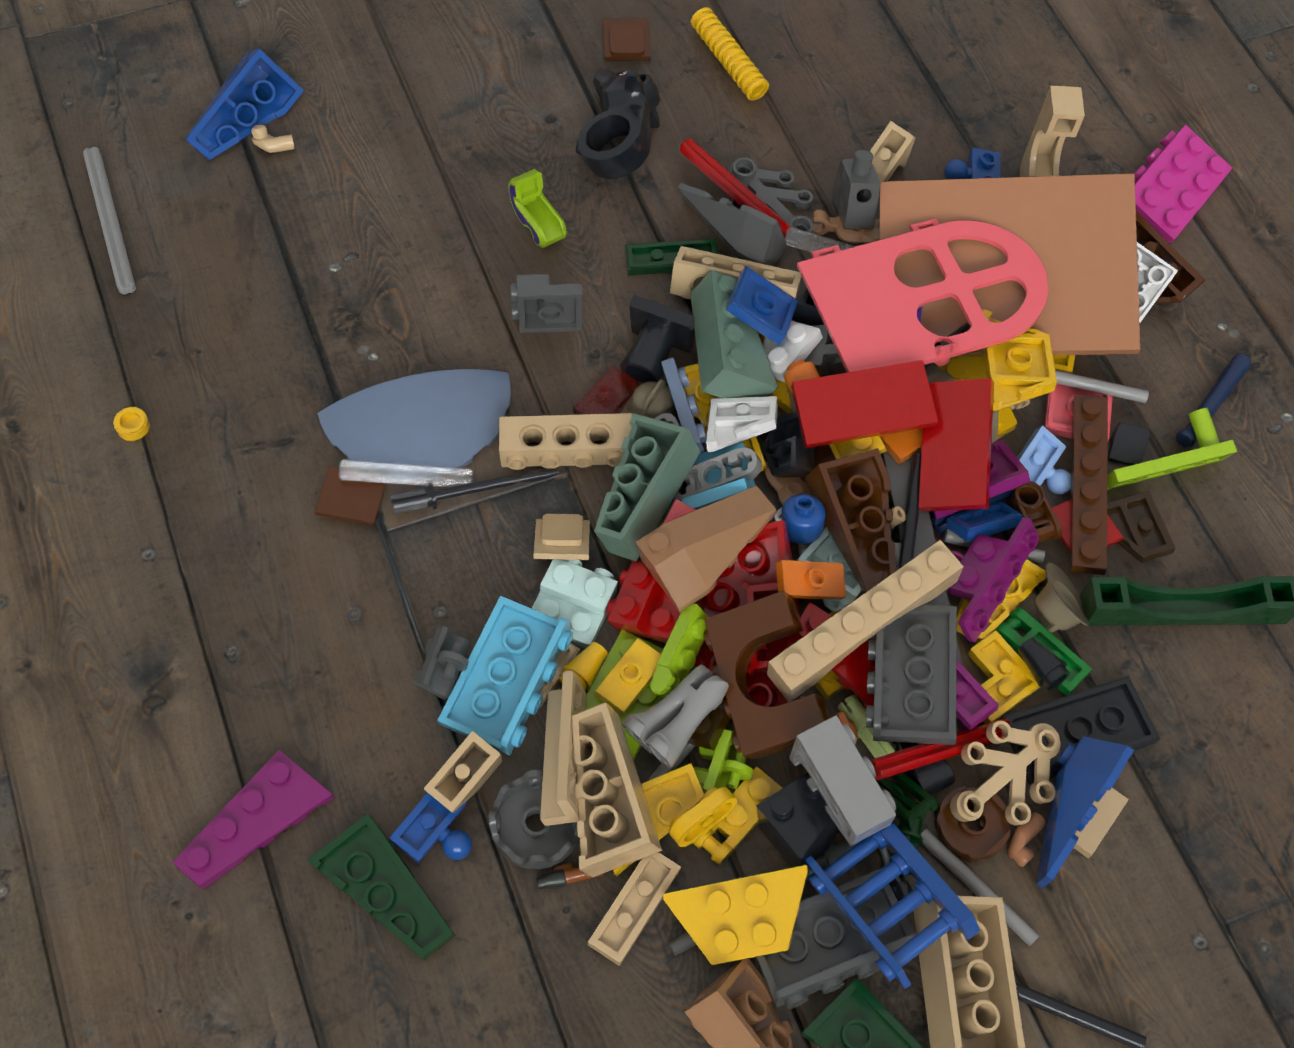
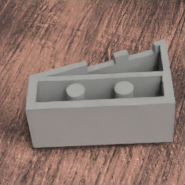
[789,715,896,846]

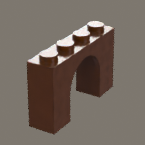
[704,591,830,760]

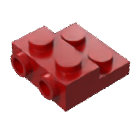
[607,560,681,643]

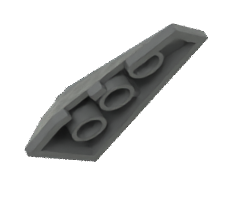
[678,183,787,267]

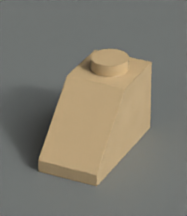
[424,731,502,813]

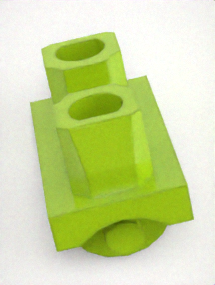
[694,730,753,794]

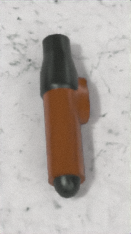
[536,863,606,890]

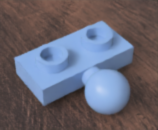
[1017,425,1071,495]

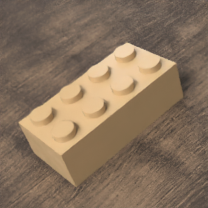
[913,896,1025,1048]

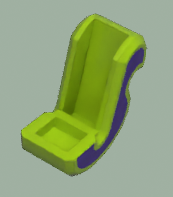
[508,169,567,248]

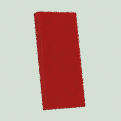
[791,360,938,448]
[918,378,994,512]

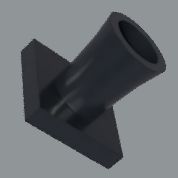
[620,295,694,383]

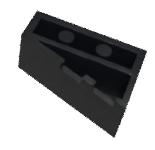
[756,773,840,874]

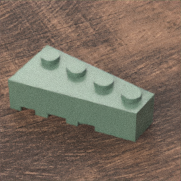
[691,270,778,398]

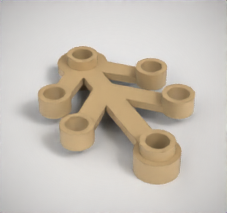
[950,721,1061,826]

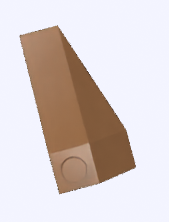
[636,485,777,612]
[685,958,795,1048]

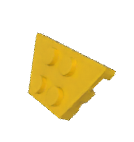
[982,310,1057,411]
[662,865,809,965]

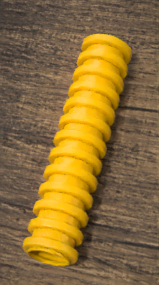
[691,7,769,101]

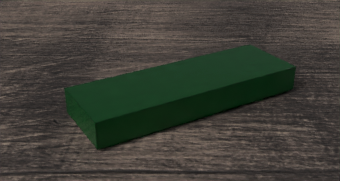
[625,238,718,276]

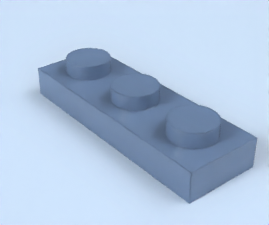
[661,358,707,454]

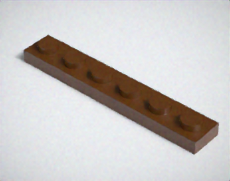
[1070,395,1108,575]

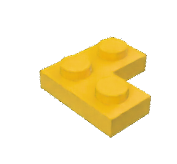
[967,630,1040,724]

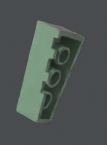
[594,413,701,561]

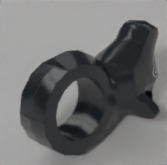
[576,69,661,179]

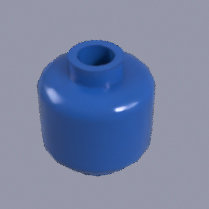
[780,494,826,544]

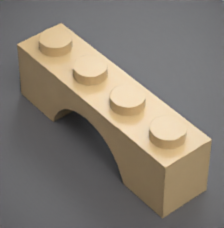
[1019,85,1085,177]

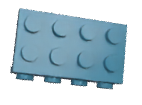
[437,596,573,755]

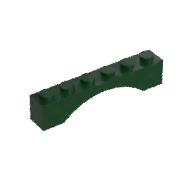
[1080,576,1294,626]

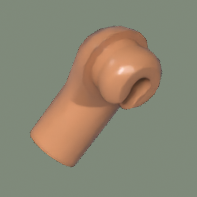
[1007,812,1046,867]

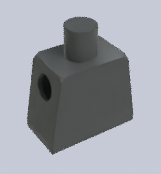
[832,150,880,229]

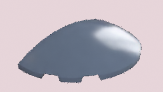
[317,369,511,481]

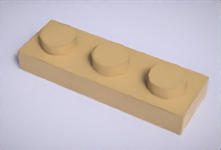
[588,852,681,966]

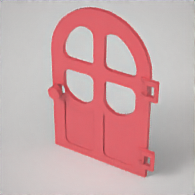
[797,218,1048,373]

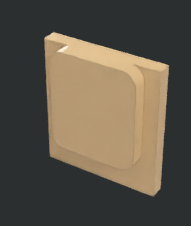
[533,514,590,560]

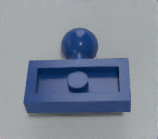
[944,147,1001,180]
[389,793,472,864]

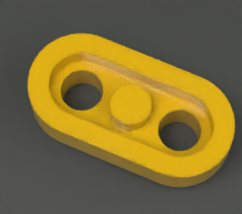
[669,787,737,847]

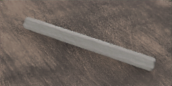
[83,146,136,295]

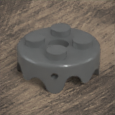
[489,770,580,869]

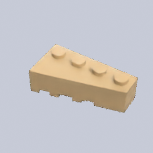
[572,702,662,877]

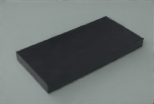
[1001,676,1160,785]

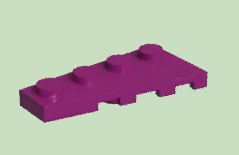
[172,750,335,890]

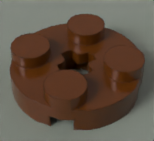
[934,786,1011,863]

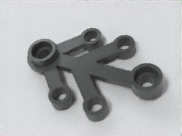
[729,157,813,244]

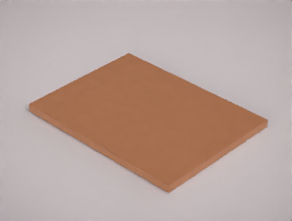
[880,173,1140,356]

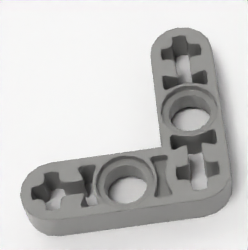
[655,413,762,502]

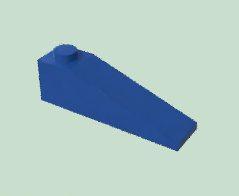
[1036,736,1134,889]

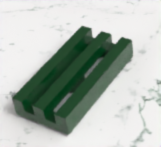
[876,772,938,829]

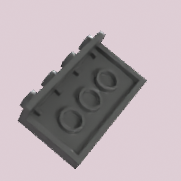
[866,605,957,745]
[755,868,917,1009]

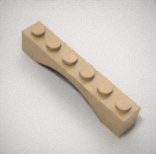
[767,540,964,702]

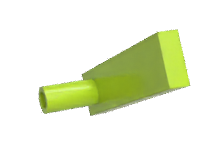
[1107,408,1237,490]

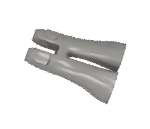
[622,665,729,769]

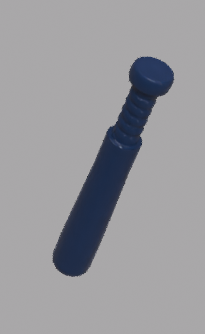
[1176,353,1252,448]

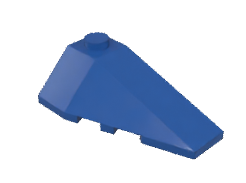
[184,49,304,160]

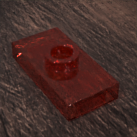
[573,365,639,415]

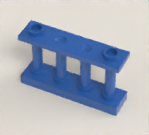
[805,822,980,989]

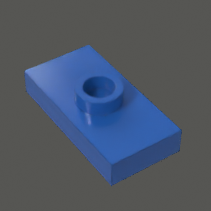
[947,501,1023,542]

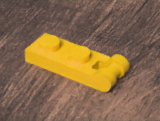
[693,766,783,866]

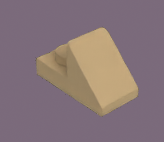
[870,121,916,182]

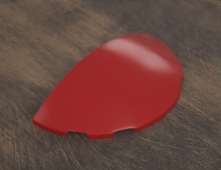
[694,520,801,707]

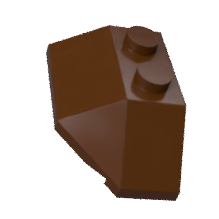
[1136,211,1205,304]

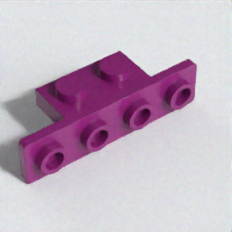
[947,517,1039,642]

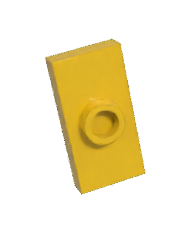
[595,638,661,716]

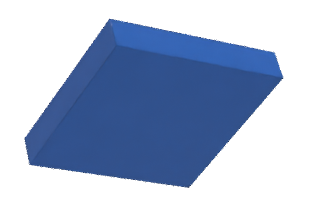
[726,266,798,345]

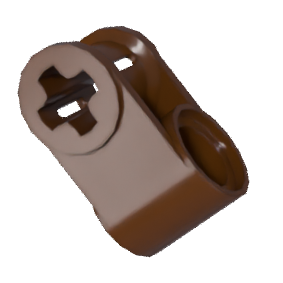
[1007,481,1062,543]

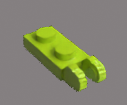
[649,603,709,699]

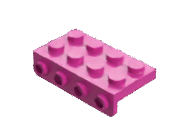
[1134,125,1232,244]

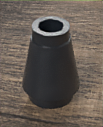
[1018,638,1070,691]

